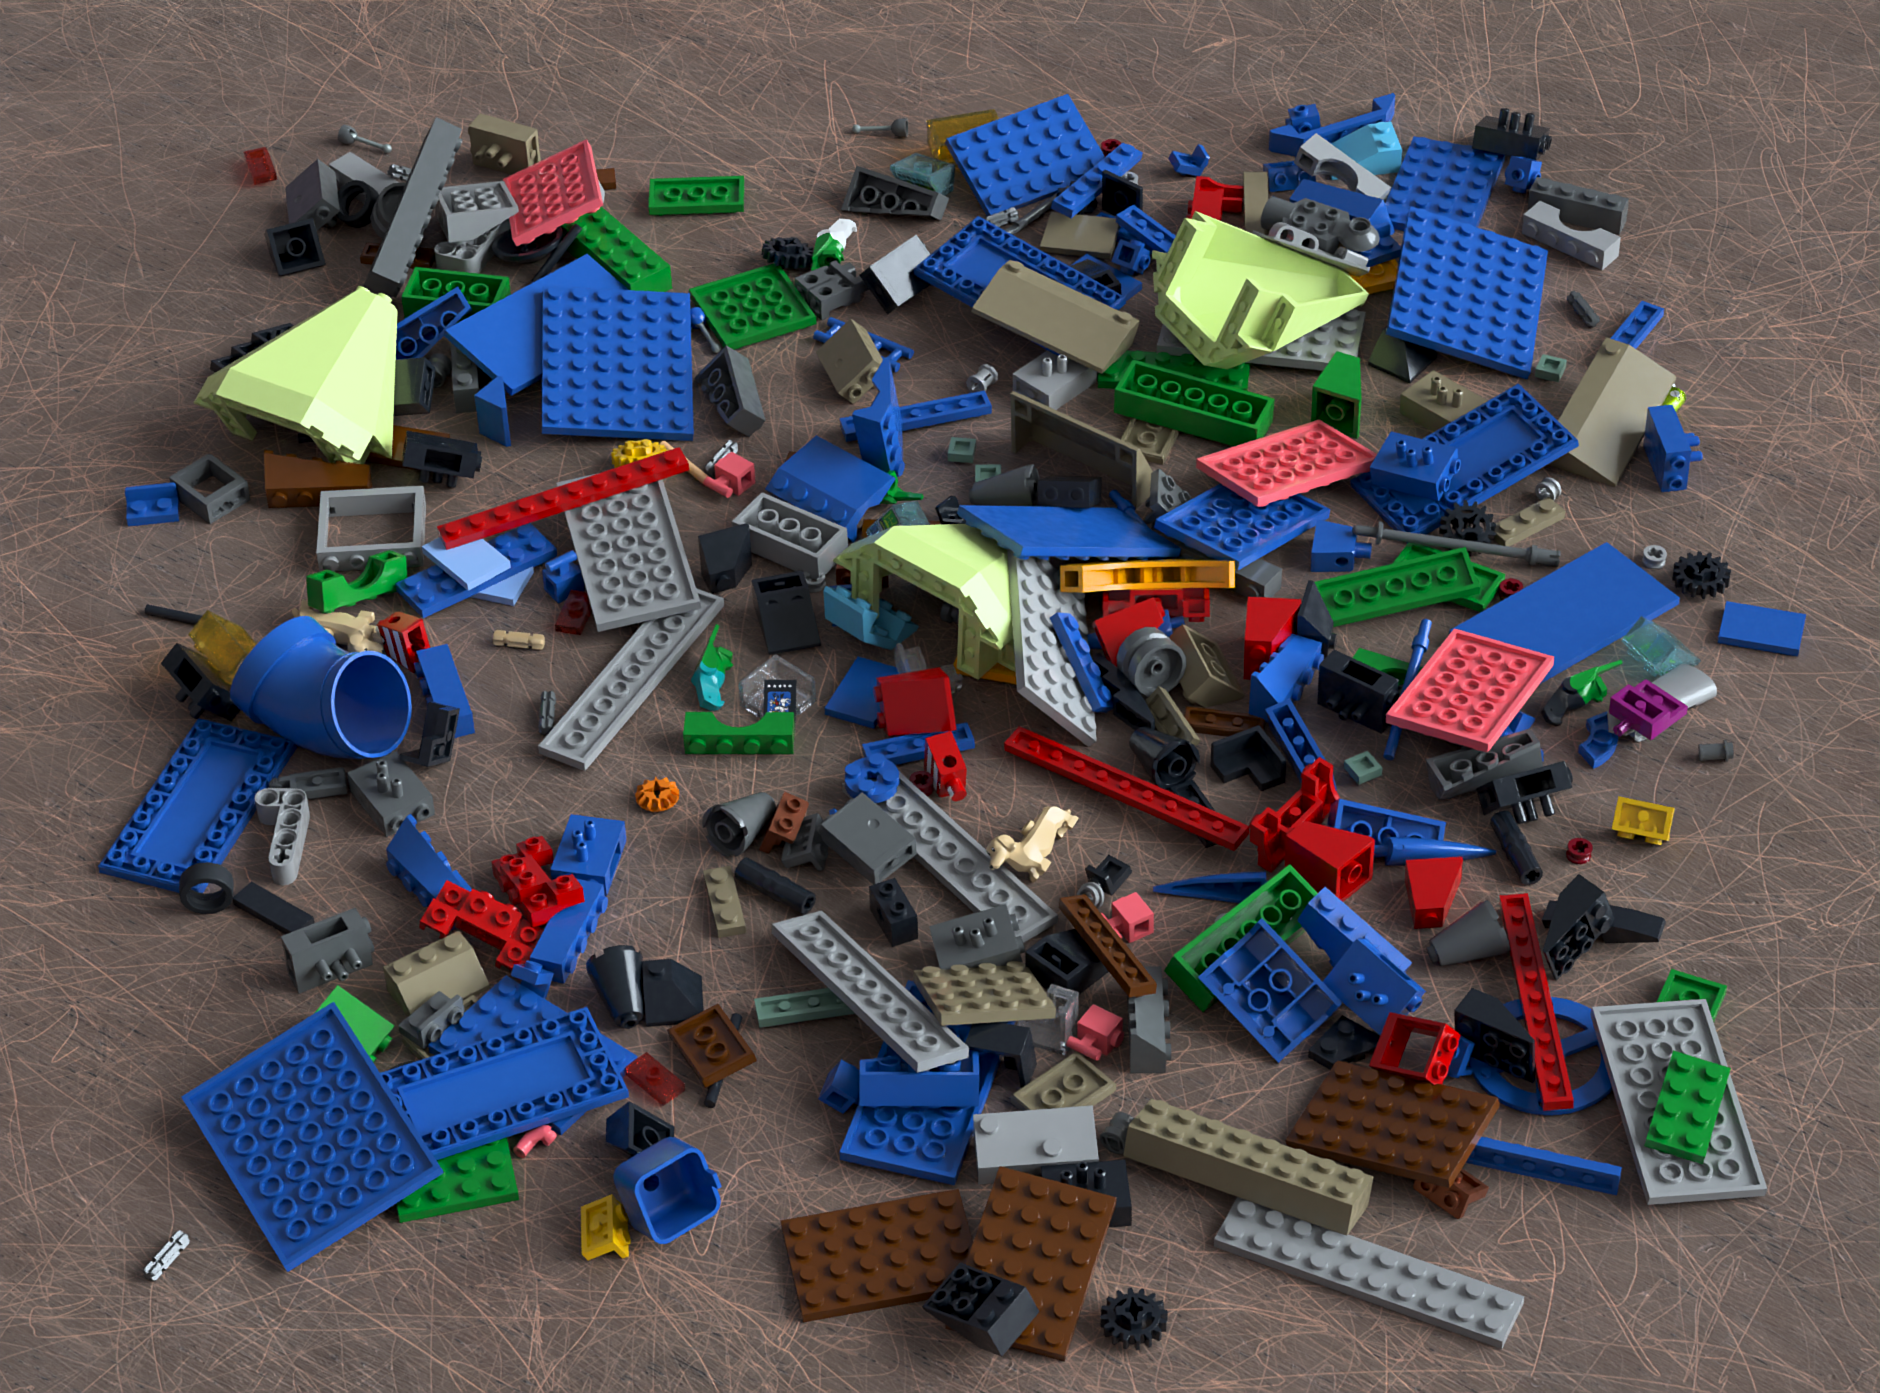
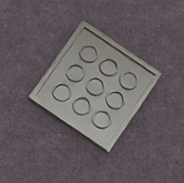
[913,961,1056,1026]

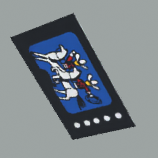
[763,680,797,724]

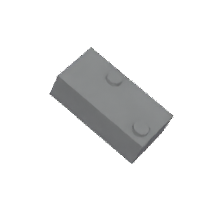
[732,492,848,580]
[973,1105,1099,1185]

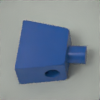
[1311,520,1372,572]

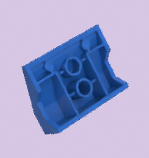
[852,357,905,477]
[765,435,895,543]
[1198,918,1342,1063]

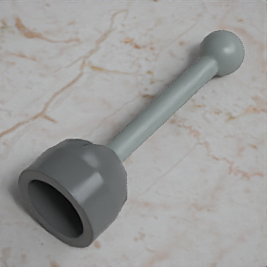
[852,118,908,137]
[338,124,392,153]

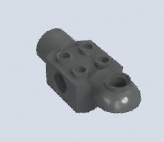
[1261,196,1380,255]

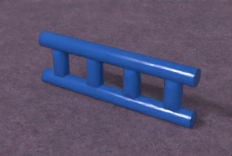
[813,317,914,372]

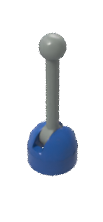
[690,307,721,353]

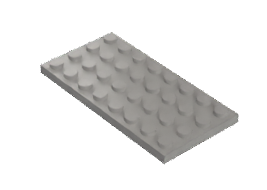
[1157,309,1366,370]
[557,473,701,632]
[1007,549,1097,747]
[1590,999,1767,1205]

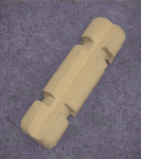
[493,630,545,650]

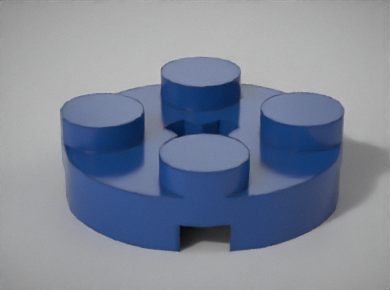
[845,753,900,803]

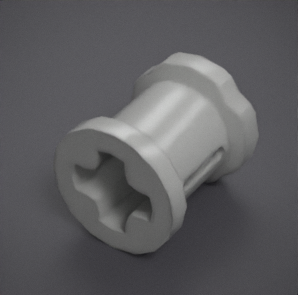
[966,364,998,393]

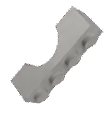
[1294,133,1391,202]
[1522,201,1621,270]

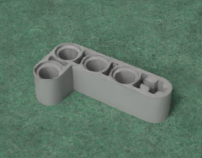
[434,218,511,274]
[255,788,310,886]

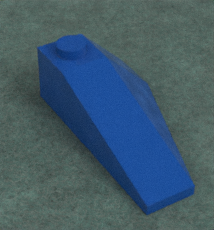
[1327,799,1446,857]

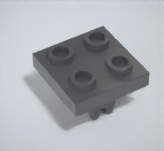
[1145,469,1192,530]

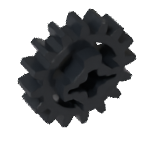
[761,237,814,269]
[1439,500,1496,556]
[1672,551,1731,599]
[1100,1288,1168,1350]

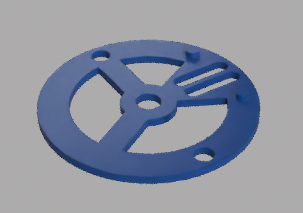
[1468,997,1613,1115]

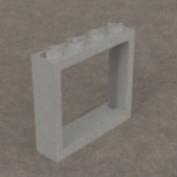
[316,486,426,571]

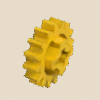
[611,439,666,468]

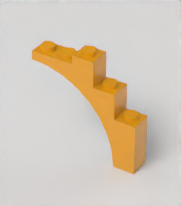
[1060,559,1235,593]

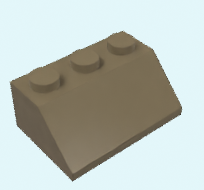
[1169,624,1245,707]
[383,931,490,1017]

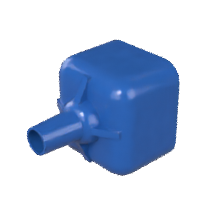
[613,1137,722,1244]

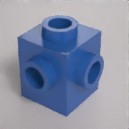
[1285,104,1321,134]
[1505,156,1542,193]
[1111,239,1151,276]

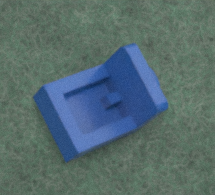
[1168,144,1210,176]
[511,961,554,999]
[1447,1036,1475,1078]

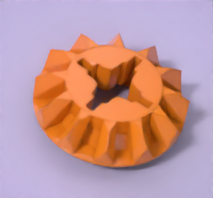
[635,776,679,812]

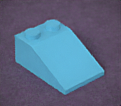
[1330,122,1402,180]

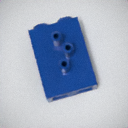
[1643,404,1703,492]
[1370,431,1461,501]
[550,814,627,896]
[1323,938,1426,1036]

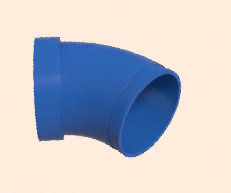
[230,616,412,759]

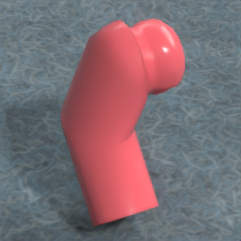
[513,1125,557,1158]

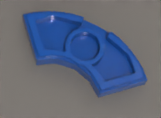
[1578,710,1618,769]

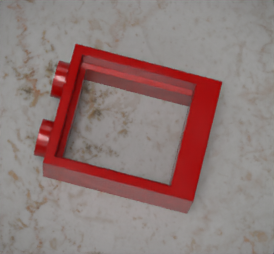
[1369,1012,1461,1085]

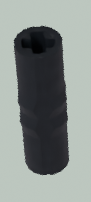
[1490,810,1543,885]
[735,857,816,915]

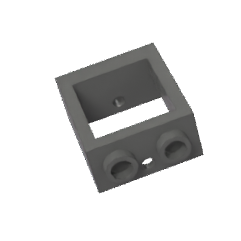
[169,453,251,524]

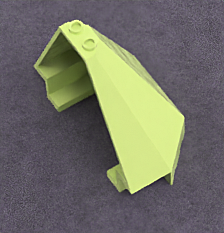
[1152,211,1369,369]
[194,286,397,464]
[833,524,1050,680]

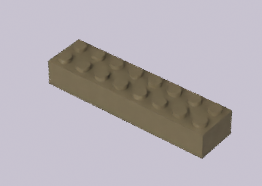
[1123,1099,1374,1236]

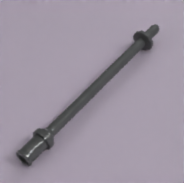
[1352,521,1561,567]

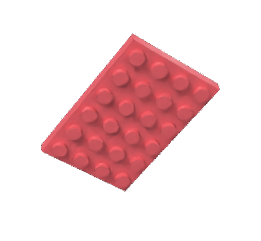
[503,139,603,246]
[1196,420,1377,507]
[1386,628,1554,753]

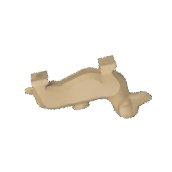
[292,599,384,654]
[986,806,1078,883]

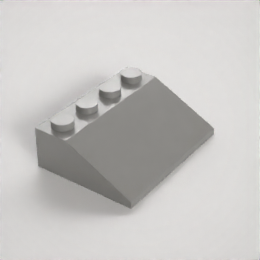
[435,181,519,245]

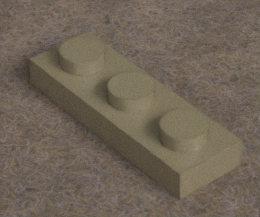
[1494,497,1566,547]
[1146,686,1201,747]
[703,866,746,938]

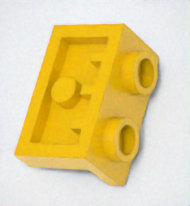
[1612,796,1675,845]
[581,1194,631,1261]

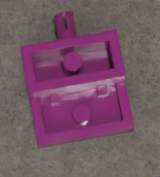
[1609,679,1688,741]

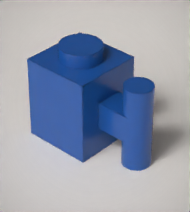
[542,550,585,604]
[818,1059,860,1114]

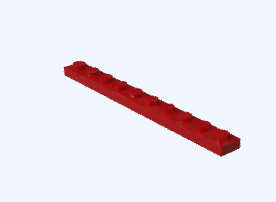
[437,447,689,550]
[1004,726,1250,851]
[1499,893,1574,1111]

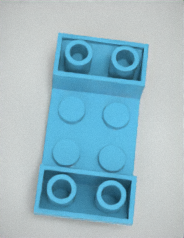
[823,585,919,650]

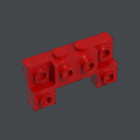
[1186,176,1244,221]
[1103,588,1210,622]
[1249,757,1340,873]
[491,836,585,927]
[419,880,544,980]

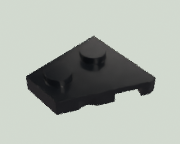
[1308,1015,1380,1070]

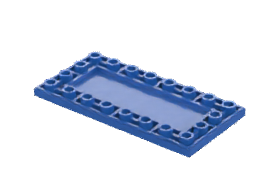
[914,216,1126,356]
[444,254,628,396]
[1350,384,1579,544]
[957,505,1181,561]
[1449,542,1680,685]
[98,718,297,893]
[380,1007,629,1160]

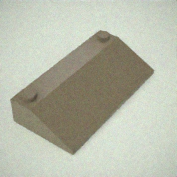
[971,260,1140,374]
[1547,337,1676,487]
[1010,391,1153,509]

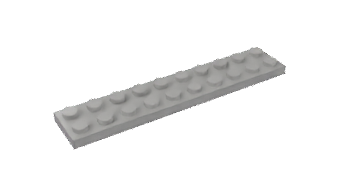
[538,588,724,771]
[842,771,1058,943]
[772,910,969,1073]
[1214,1197,1524,1349]

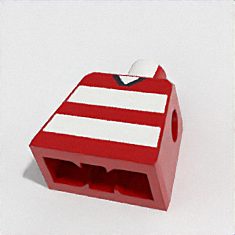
[375,612,430,673]
[924,731,967,801]

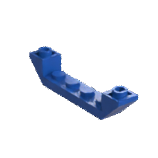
[1269,93,1395,157]

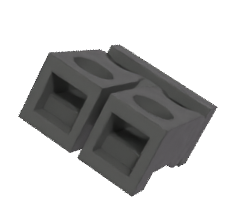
[795,260,869,320]

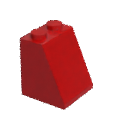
[1243,597,1301,680]
[873,667,957,736]
[1284,821,1375,902]

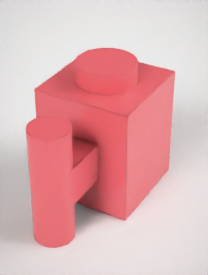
[703,452,755,498]
[1101,892,1154,943]
[1066,1004,1124,1061]

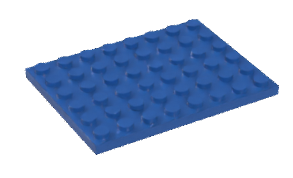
[1386,206,1548,379]
[542,286,694,441]
[181,1002,444,1272]

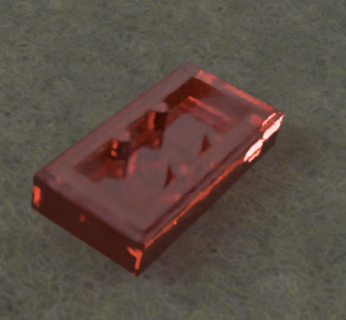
[244,147,277,185]
[555,590,592,635]
[625,1052,685,1106]

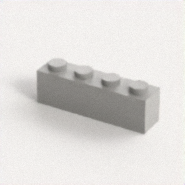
[329,152,400,204]

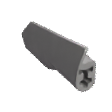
[1252,222,1370,277]
[1607,664,1717,742]

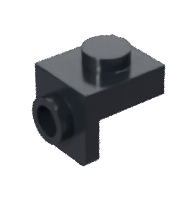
[935,496,966,525]
[1085,855,1132,896]

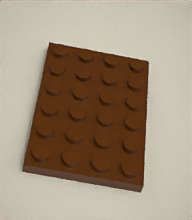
[1285,1060,1500,1188]
[945,1166,1117,1362]
[780,1189,973,1323]

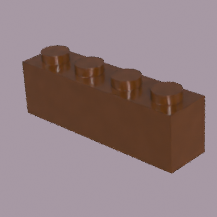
[264,450,373,508]

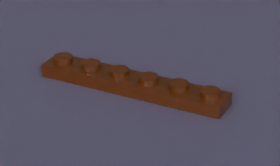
[1058,894,1157,998]

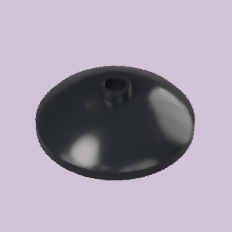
[492,226,563,264]

